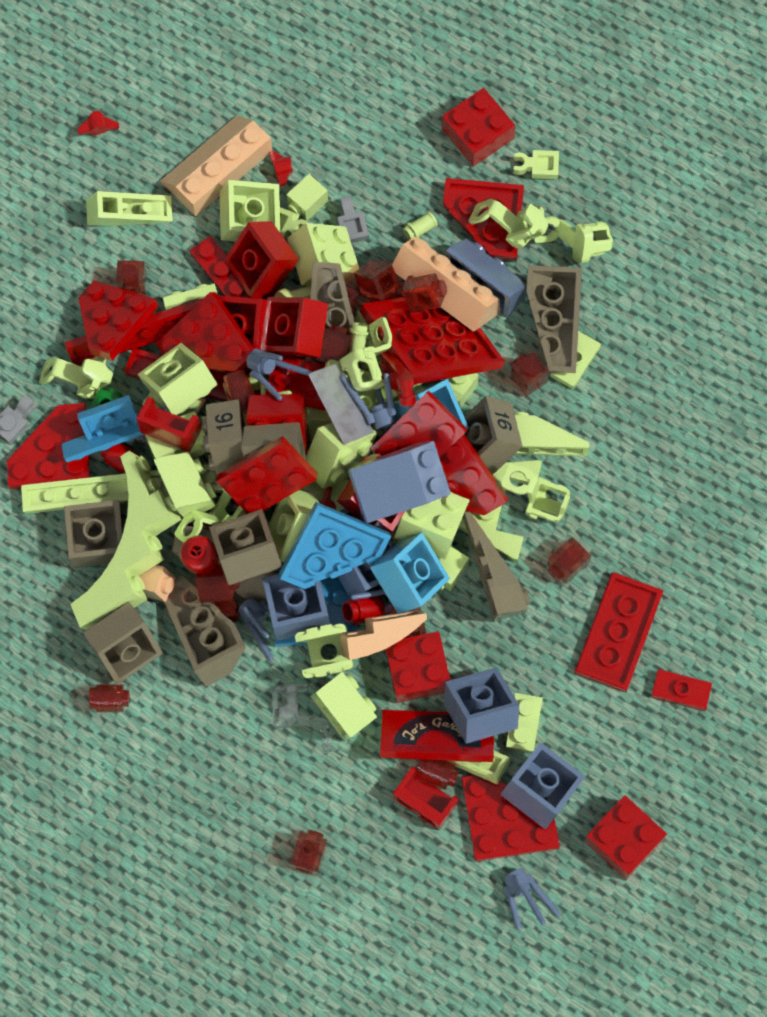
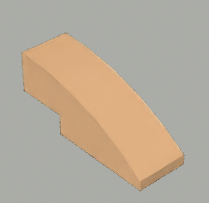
[339,610,427,660]

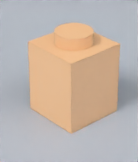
[139,565,176,602]

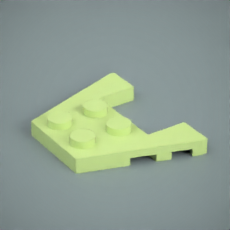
[458,460,542,563]

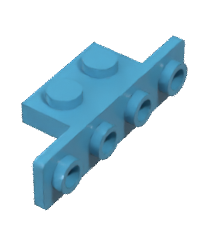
[62,395,164,462]

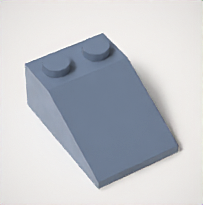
[348,441,451,523]

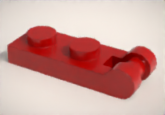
[378,352,416,406]

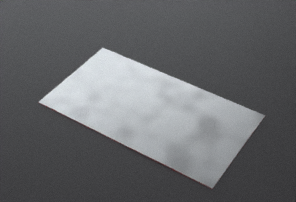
[308,363,374,445]

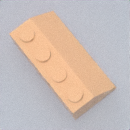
[160,115,272,217]
[390,237,500,332]

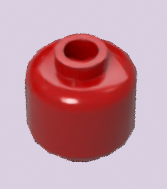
[180,536,219,575]

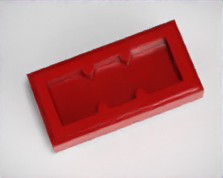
[651,669,712,711]

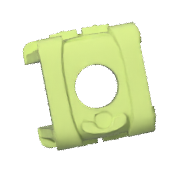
[295,624,354,678]

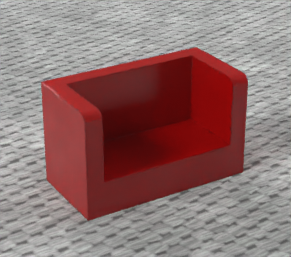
[136,397,202,452]
[393,767,459,830]

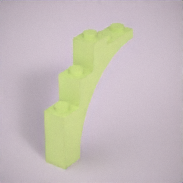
[70,451,181,630]

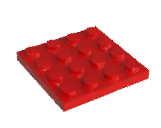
[360,294,505,385]

